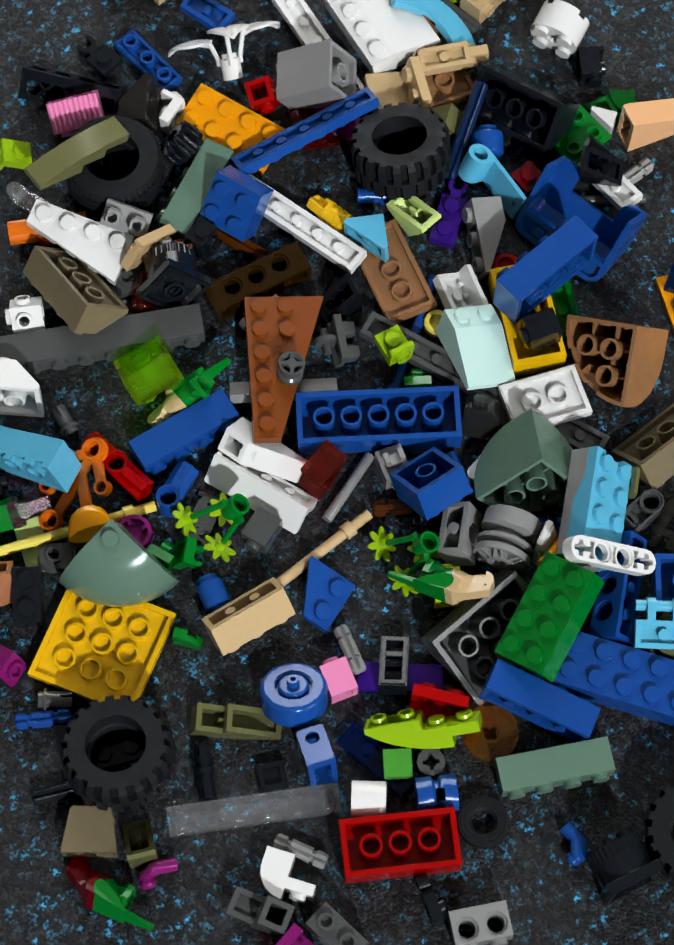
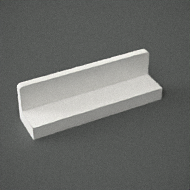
[204,451,318,534]

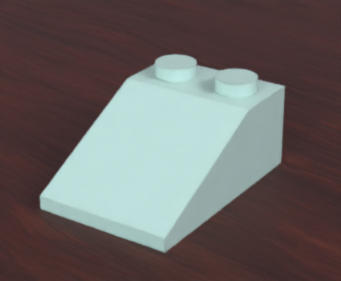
[435,304,516,390]

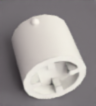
[351,780,386,818]

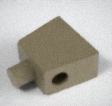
[61,802,119,858]

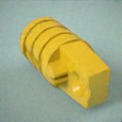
[306,195,354,235]

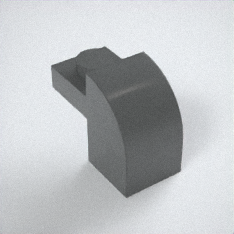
[224,886,295,936]

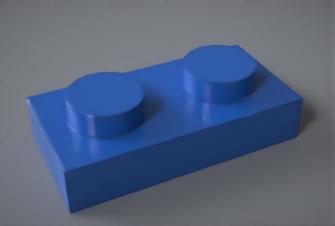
[180,0,235,36]

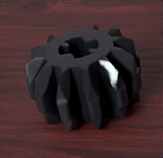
[161,121,203,166]

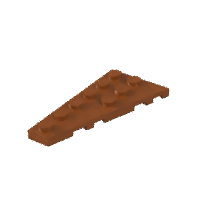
[243,296,324,443]

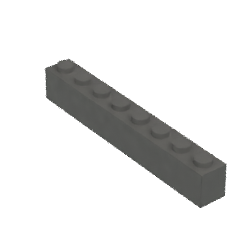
[0,303,206,375]

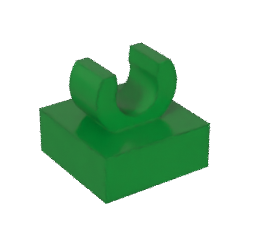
[404,368,432,388]
[172,536,205,570]
[146,541,174,573]

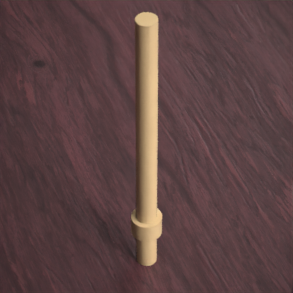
[276,509,373,587]

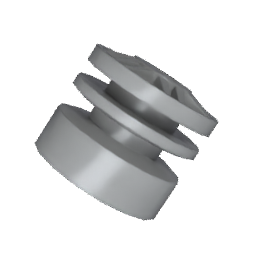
[473,504,542,573]

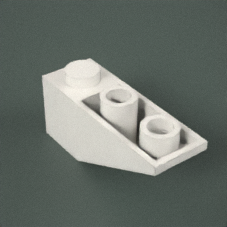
[217,417,308,483]

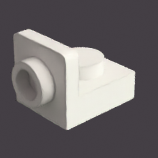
[159,89,186,134]

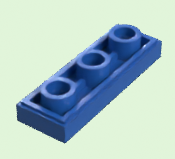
[113,28,183,93]

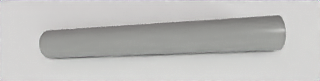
[322,452,374,523]

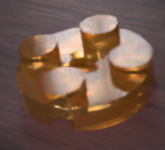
[461,705,519,764]

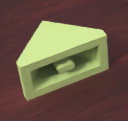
[386,196,441,236]

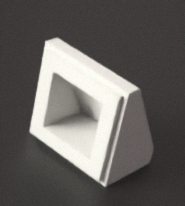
[590,106,617,135]

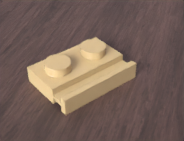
[120,224,176,272]

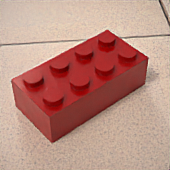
[338,807,462,884]

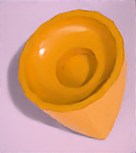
[69,505,111,544]

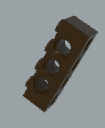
[203,242,311,323]

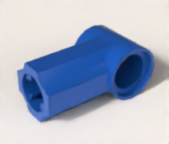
[156,461,199,518]

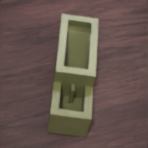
[189,702,282,740]

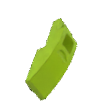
[364,708,483,749]

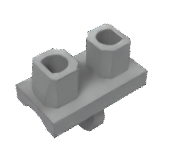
[99,198,154,238]

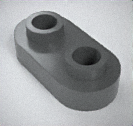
[37,542,86,573]

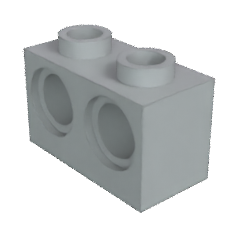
[447,900,514,945]

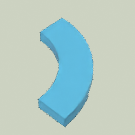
[390,0,476,46]

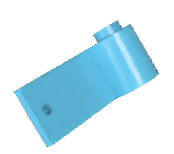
[458,144,528,220]

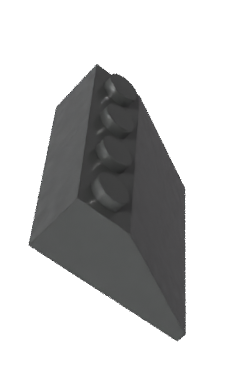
[420,569,527,707]

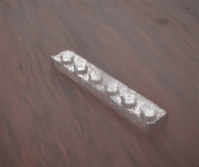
[166,783,342,838]

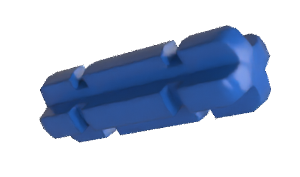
[15,708,71,730]

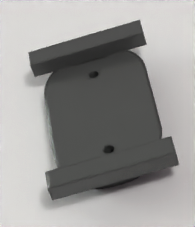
[179,491,219,545]

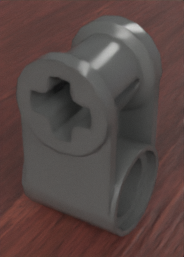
[624,489,664,535]

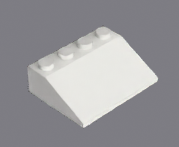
[323,0,441,73]

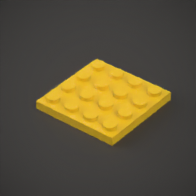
[27,589,177,703]

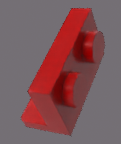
[409,682,470,720]

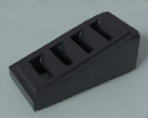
[378,636,409,696]

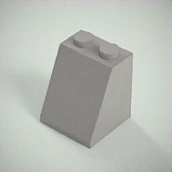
[275,39,357,109]

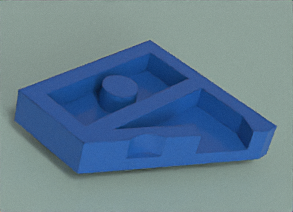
[301,556,356,633]

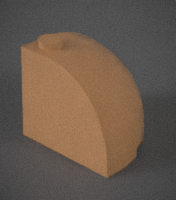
[566,314,669,408]

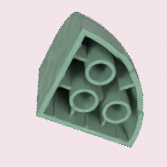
[474,408,573,512]
[59,519,180,607]

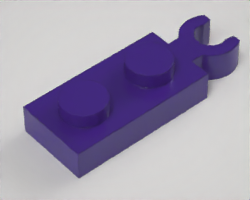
[428,179,468,249]

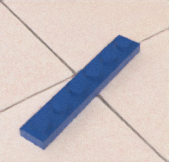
[231,87,380,175]

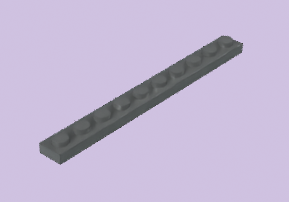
[359,311,610,450]

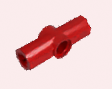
[80,431,155,502]

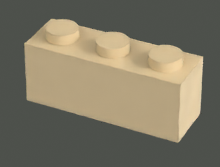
[201,577,296,656]

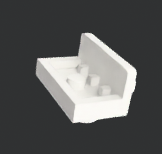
[432,264,488,309]

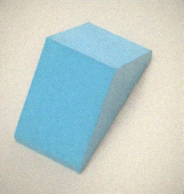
[343,214,389,262]

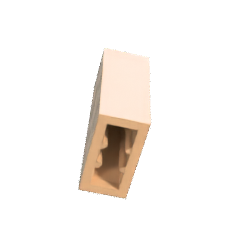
[617,98,674,152]

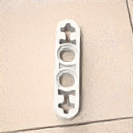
[562,535,656,576]

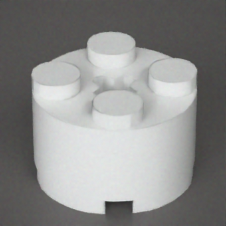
[530,0,589,59]

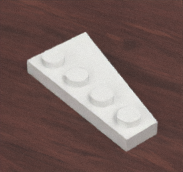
[26,199,135,286]

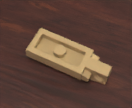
[417,41,489,76]

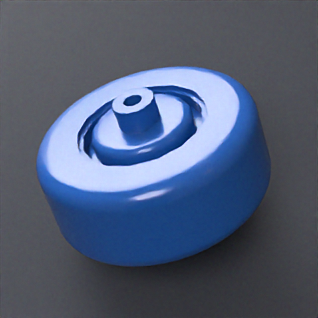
[259,663,328,727]

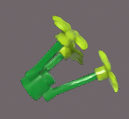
[172,492,250,562]
[367,526,441,597]

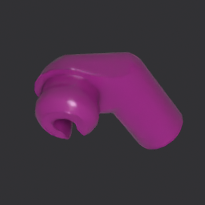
[138,857,178,890]

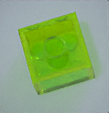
[113,335,184,406]

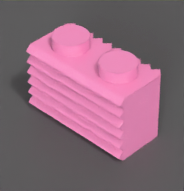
[46,90,105,137]

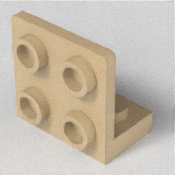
[364,56,432,110]

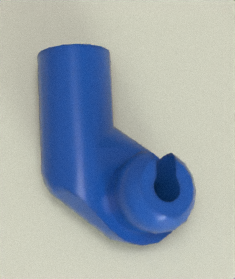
[560,822,587,866]

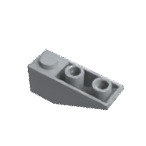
[462,196,506,281]

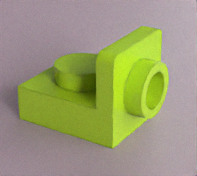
[374,324,415,366]

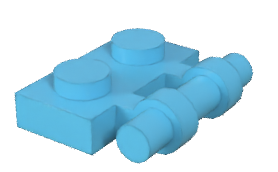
[634,597,674,649]

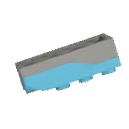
[556,446,632,572]

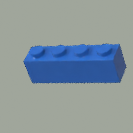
[128,388,239,477]
[479,659,601,743]

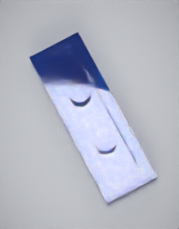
[336,721,420,799]

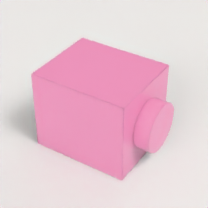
[319,656,358,704]

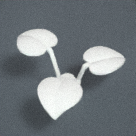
[168,21,281,81]

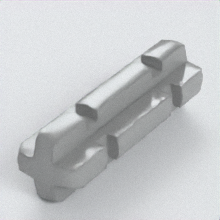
[623,158,654,185]
[334,624,366,675]
[273,833,329,869]

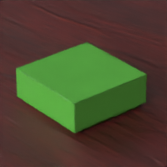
[382,748,413,780]

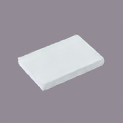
[497,364,593,426]

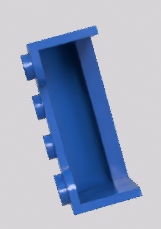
[515,155,648,282]

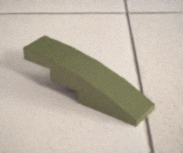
[24,116,130,190]

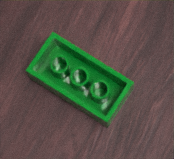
[494,551,605,683]

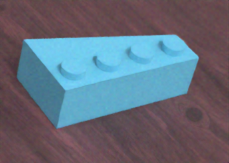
[0,424,82,493]

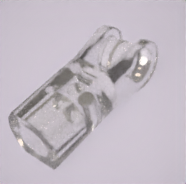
[6,182,51,212]

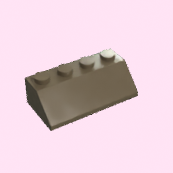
[23,246,129,335]
[611,403,674,490]

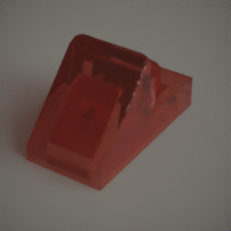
[299,440,348,500]

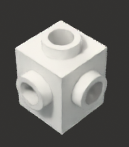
[5,295,46,334]

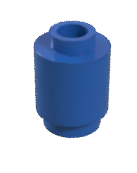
[196,573,231,614]

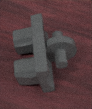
[314,314,360,369]

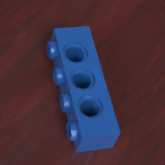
[589,530,648,646]

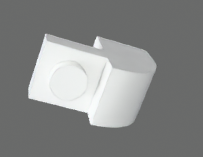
[260,846,316,903]

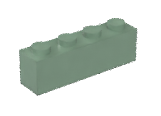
[157,139,234,244]
[493,736,616,800]

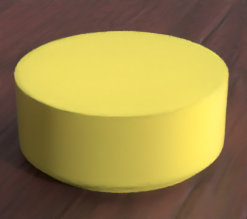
[424,310,443,338]

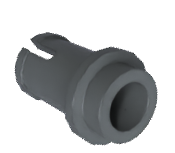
[50,404,80,440]
[38,688,73,711]

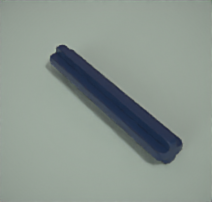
[445,81,488,180]

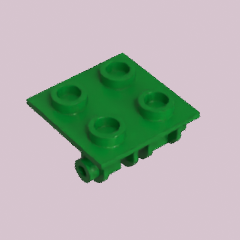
[554,105,612,164]

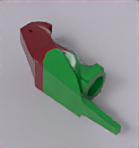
[66,856,154,932]

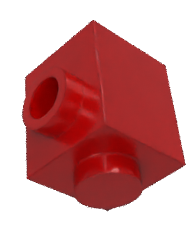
[244,75,281,114]

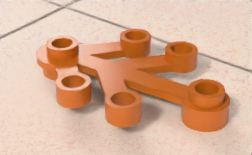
[39,437,113,531]

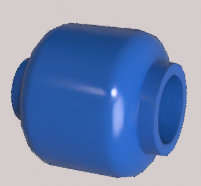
[470,124,504,158]

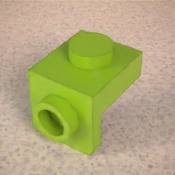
[0,138,32,171]

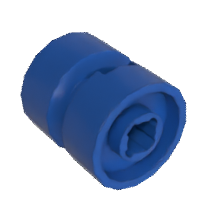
[414,773,459,811]

